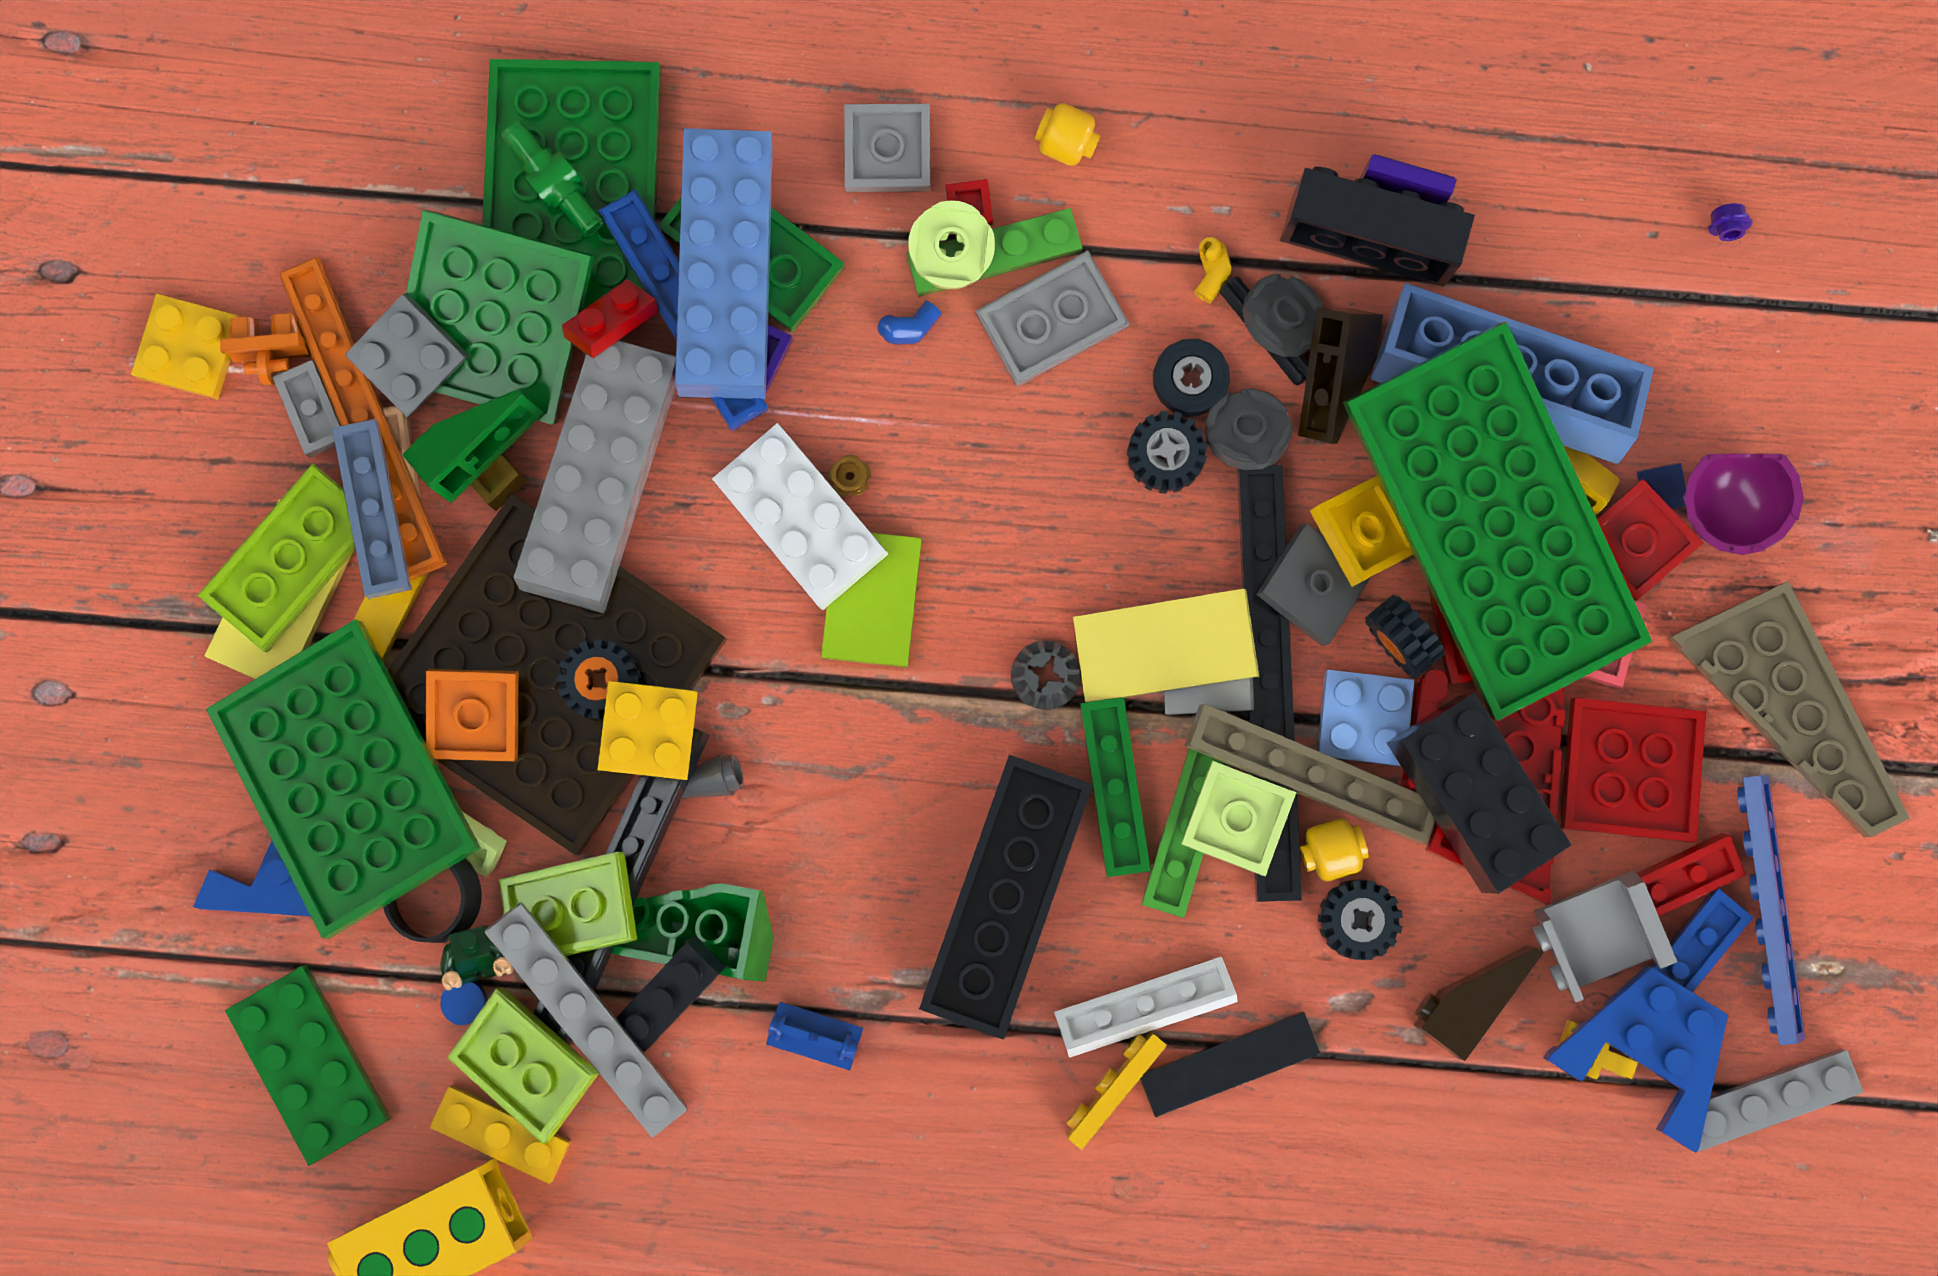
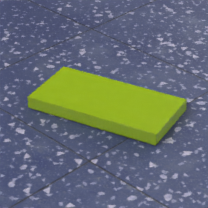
[197,463,356,652]

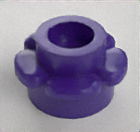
[1708,203,1752,241]

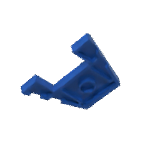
[193,841,310,916]
[1543,966,1728,1153]

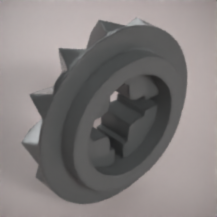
[1011,640,1080,710]

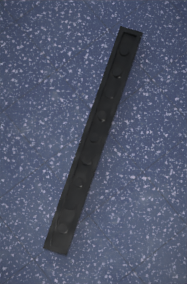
[1237,465,1302,902]

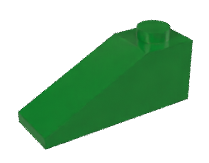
[402,389,544,503]

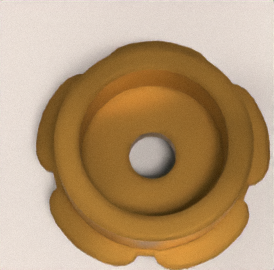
[829,455,871,497]

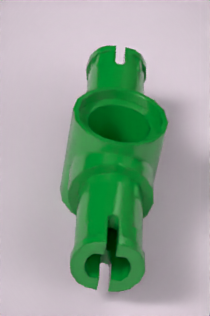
[501,121,604,238]

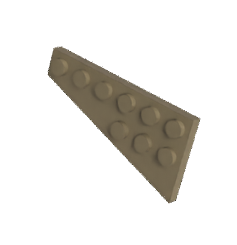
[1667,581,1910,837]

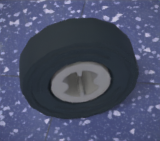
[1153,339,1230,416]

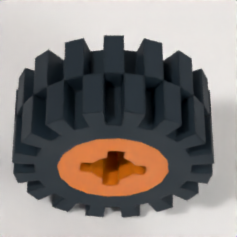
[1365,595,1445,678]
[557,639,641,721]

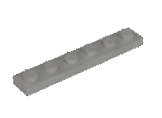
[485,902,687,1138]

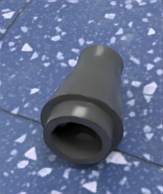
[681,753,744,800]

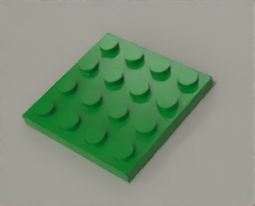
[406,210,595,425]

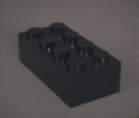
[1280,167,1475,287]
[1386,692,1572,894]

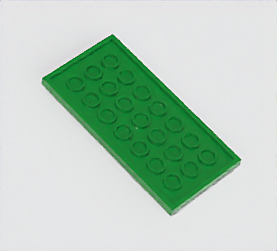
[1343,322,1653,721]

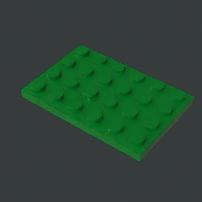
[482,59,662,310]
[206,619,481,939]

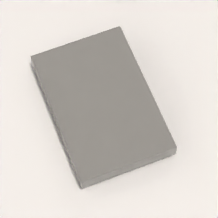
[976,251,1129,388]

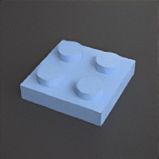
[1317,669,1414,767]

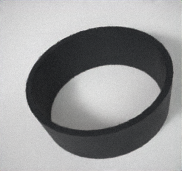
[383,858,482,943]

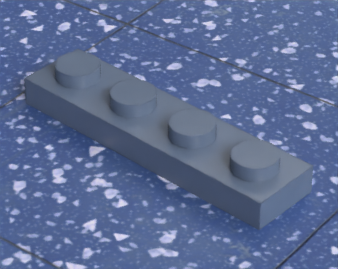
[332,419,412,599]

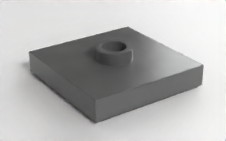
[1256,523,1371,646]

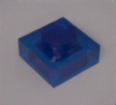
[1636,462,1686,509]

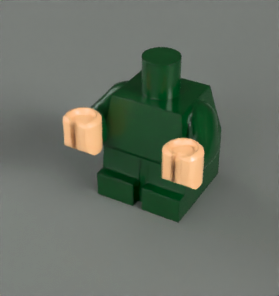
[440,925,513,991]

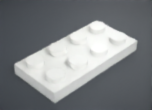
[712,423,888,610]

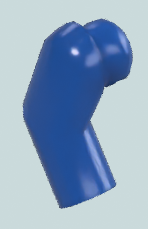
[877,300,942,344]

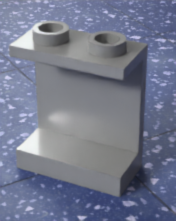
[1532,870,1677,1002]

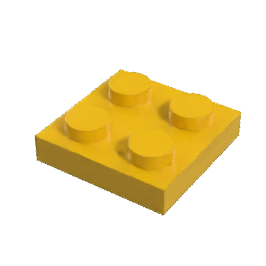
[131,294,239,400]
[1310,476,1414,587]
[598,681,698,780]

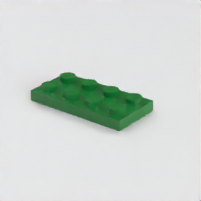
[658,196,845,333]
[225,965,391,1166]

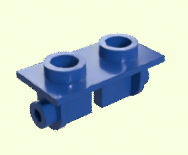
[766,1001,863,1071]

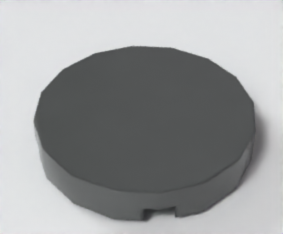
[1242,274,1324,357]
[1205,388,1293,470]

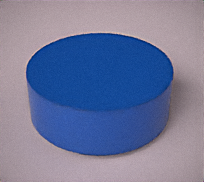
[440,981,488,1025]

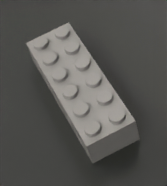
[513,341,676,613]

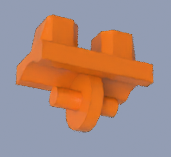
[220,313,311,386]

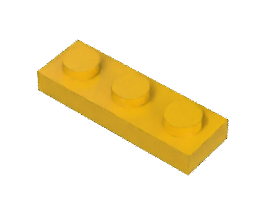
[1066,1031,1167,1150]
[429,1085,571,1184]

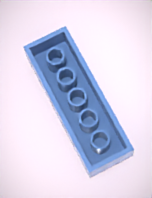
[675,128,773,399]
[1370,283,1654,464]

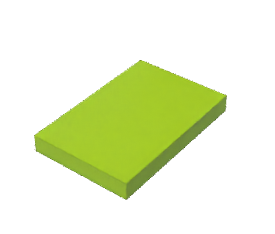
[821,533,922,668]
[499,852,637,956]
[447,987,600,1144]

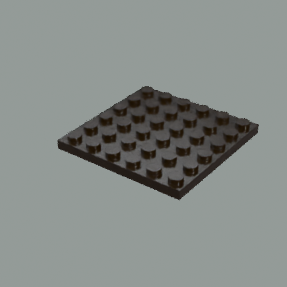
[388,493,727,856]

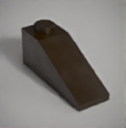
[1298,307,1383,444]
[1413,946,1543,1061]

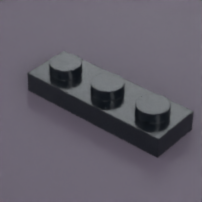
[616,935,727,1052]

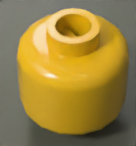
[1034,103,1100,166]
[1299,818,1369,881]

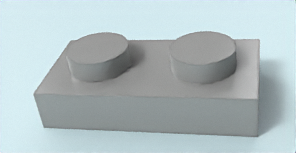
[273,360,341,458]

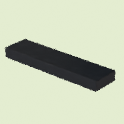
[1140,1011,1321,1117]

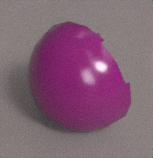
[1684,454,1804,555]

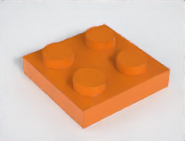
[426,669,519,761]

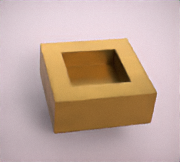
[471,453,527,511]

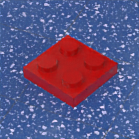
[1597,478,1704,601]

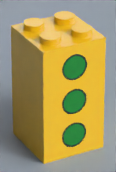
[327,1158,533,1276]

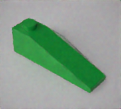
[612,883,774,982]

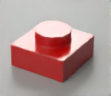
[945,179,993,225]

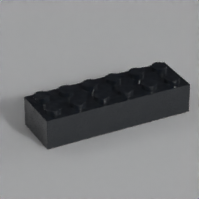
[919,755,1093,1040]

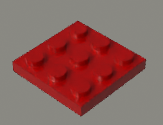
[1560,697,1706,843]

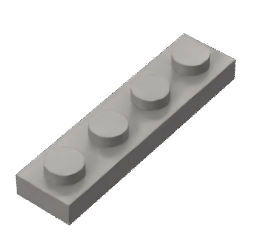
[1697,1049,1864,1152]

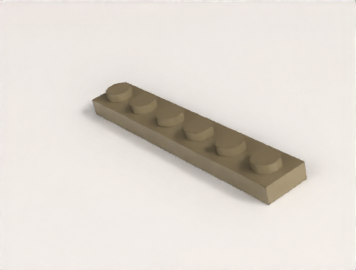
[1185,704,1435,844]

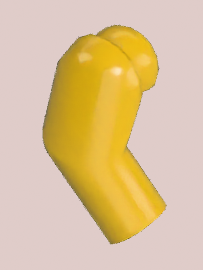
[1194,237,1232,304]

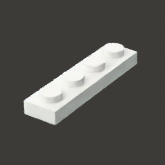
[1054,957,1238,1058]

